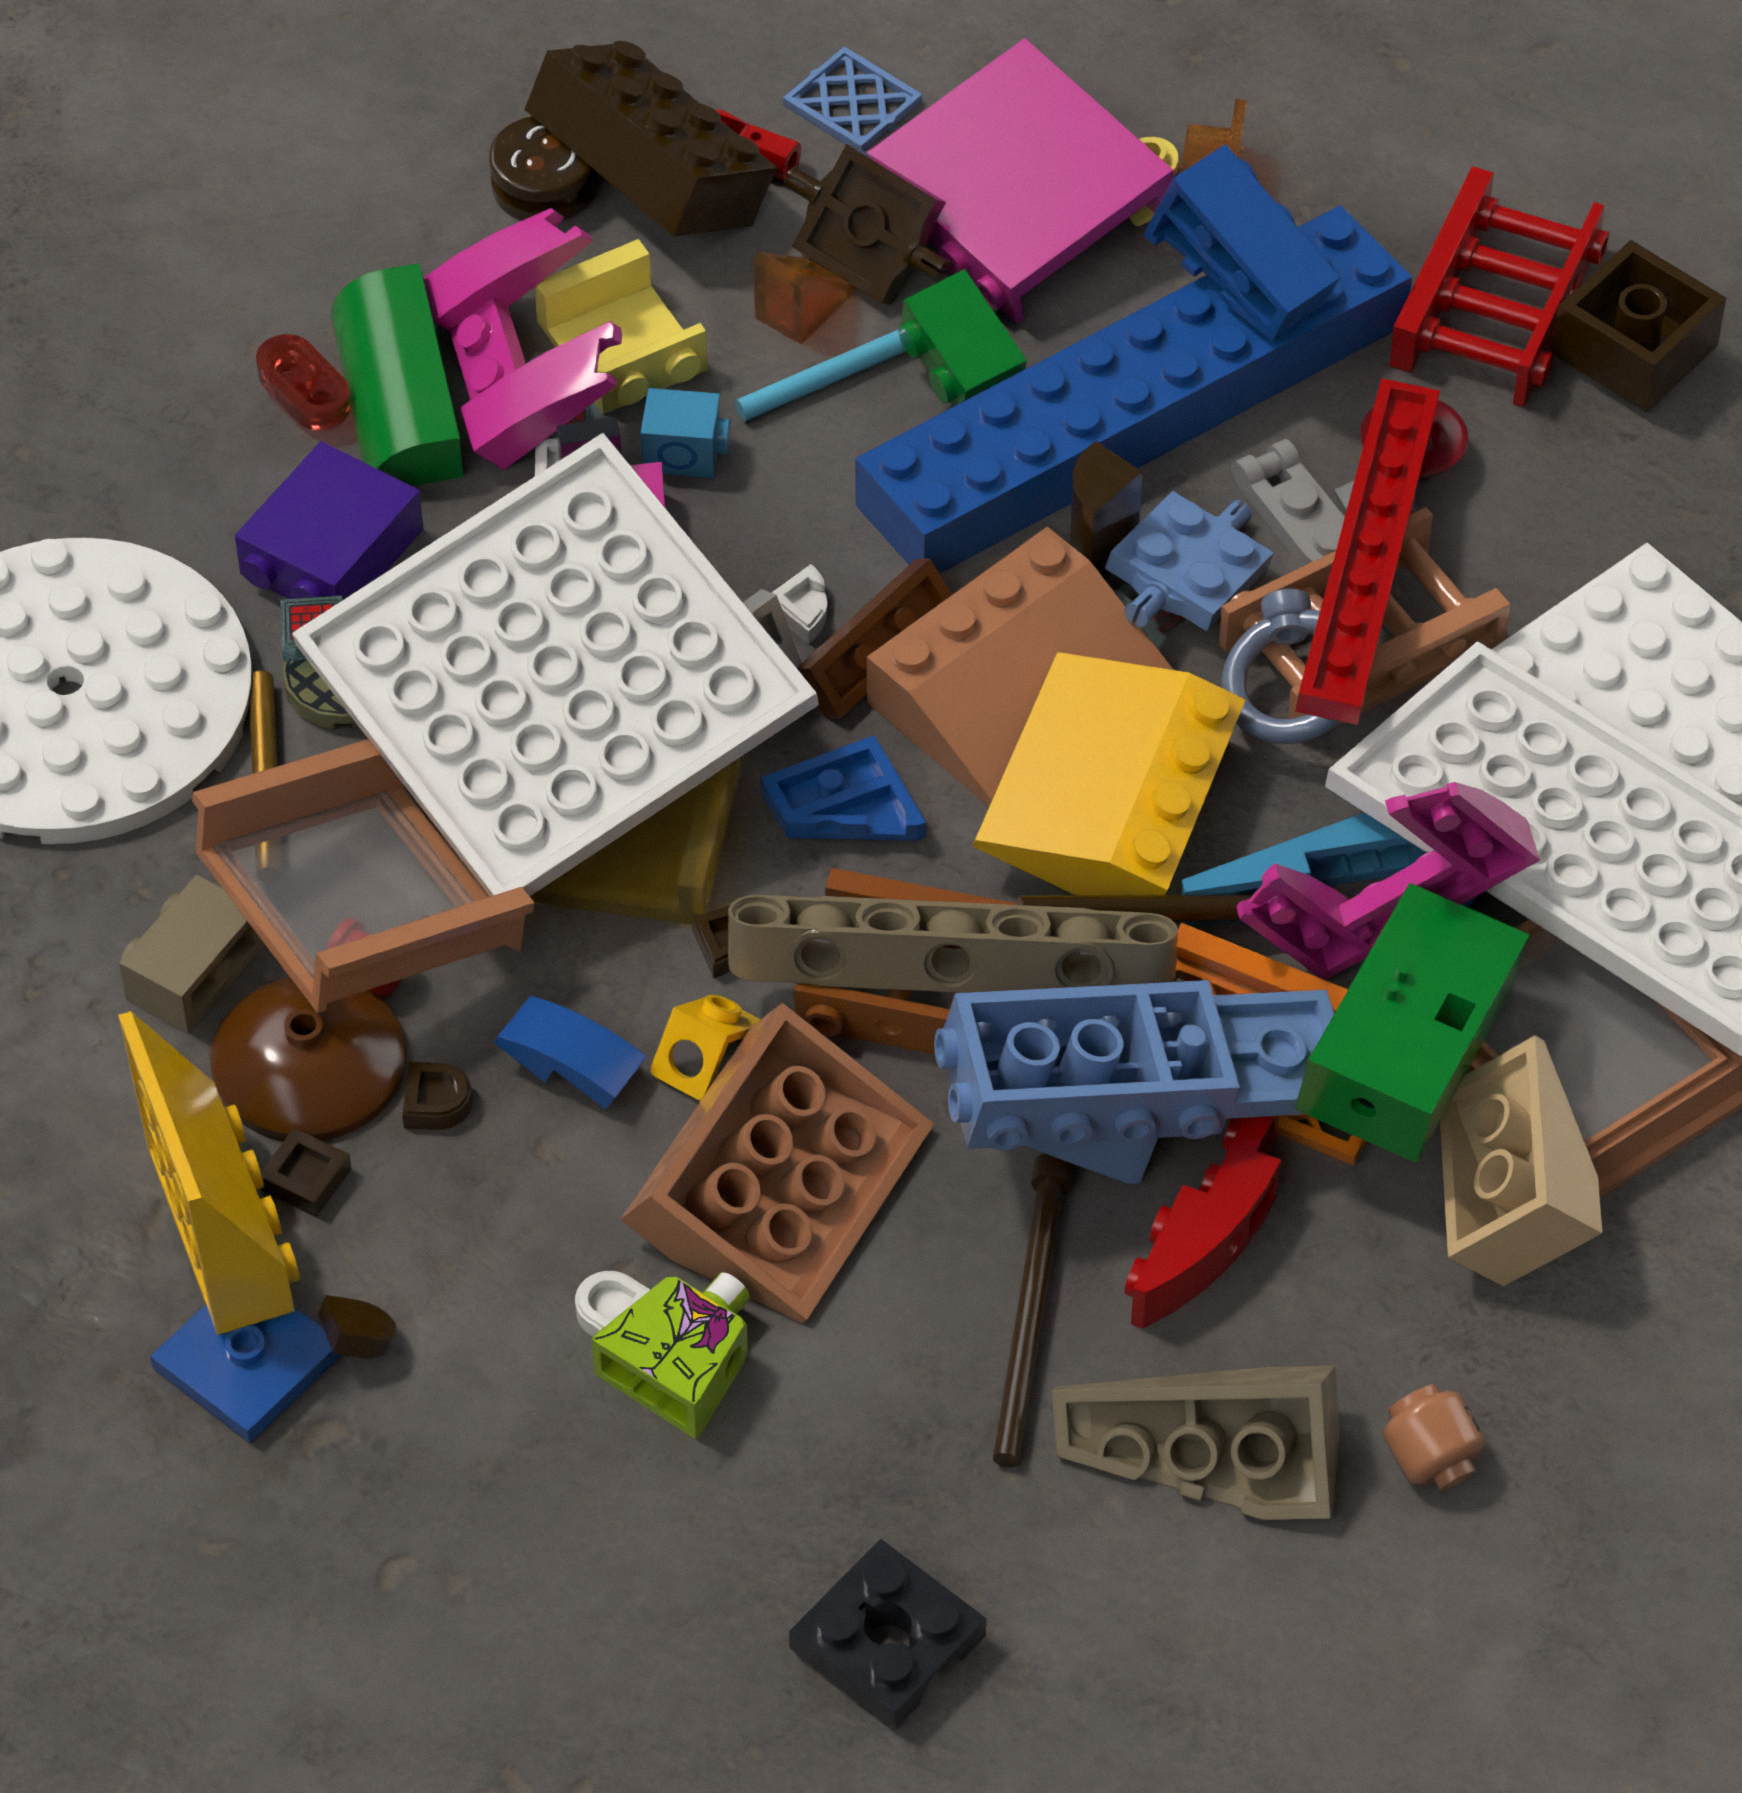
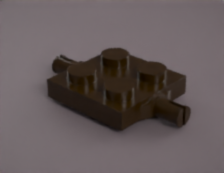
[784,144,952,305]

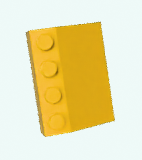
[972,652,1246,895]
[118,1011,300,1335]

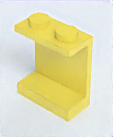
[535,239,708,414]

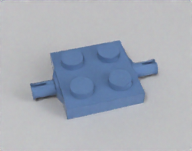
[1105,491,1274,631]

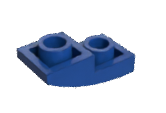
[493,996,647,1110]

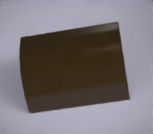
[1070,441,1142,580]

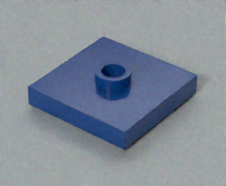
[150,1304,342,1443]

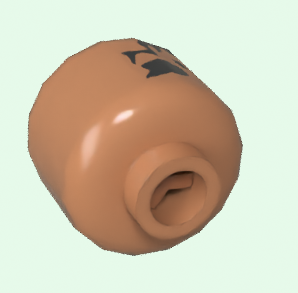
[1383,1384,1485,1491]

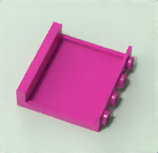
[866,38,1174,324]

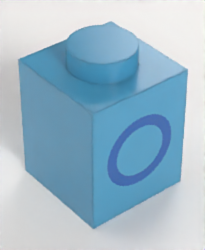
[640,388,731,478]

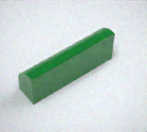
[331,263,463,486]

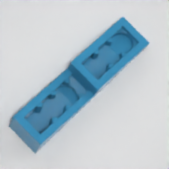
[1180,812,1427,928]

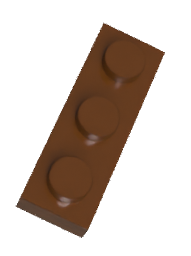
[797,558,952,719]

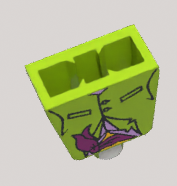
[591,1272,750,1440]

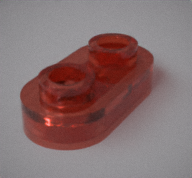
[256,334,351,430]

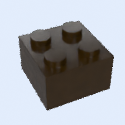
[1552,240,1726,413]

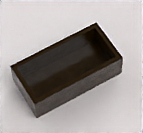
[524,41,777,237]

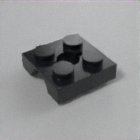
[789,1539,987,1729]

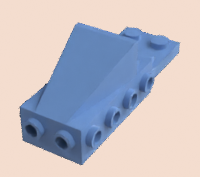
[934,980,1334,1184]

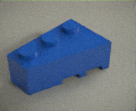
[1143,144,1341,341]

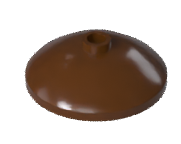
[210,977,406,1141]

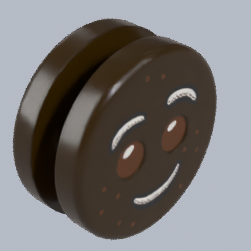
[489,116,598,221]

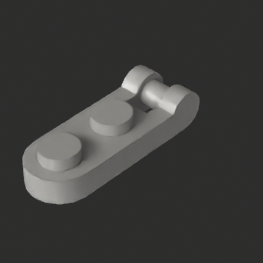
[1231,439,1345,567]

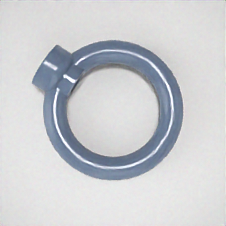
[1221,589,1341,744]

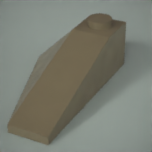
[1052,1365,1340,1520]

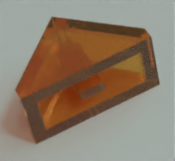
[753,251,856,345]

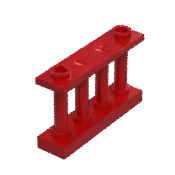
[1389,166,1610,407]

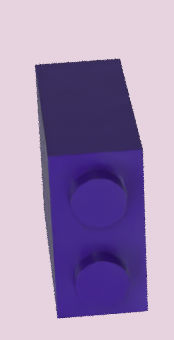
[235,441,424,606]

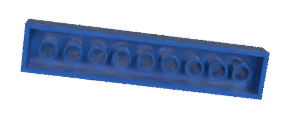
[855,205,1412,574]

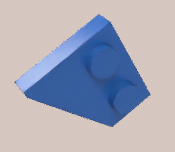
[760,735,926,841]

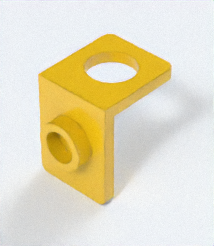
[650,995,761,1100]

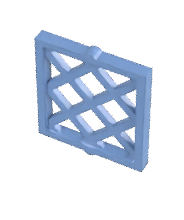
[783,46,922,151]

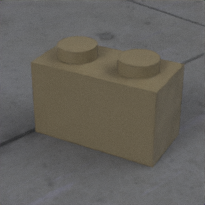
[119,875,264,1034]

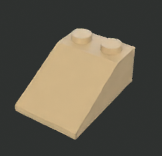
[1440,1036,1602,1287]

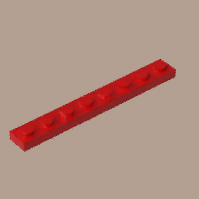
[1295,378,1440,725]

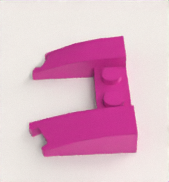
[423,208,623,470]
[1236,782,1540,980]

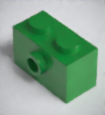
[898,269,1027,407]

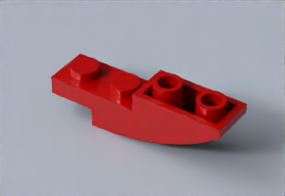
[1124,1116,1281,1328]

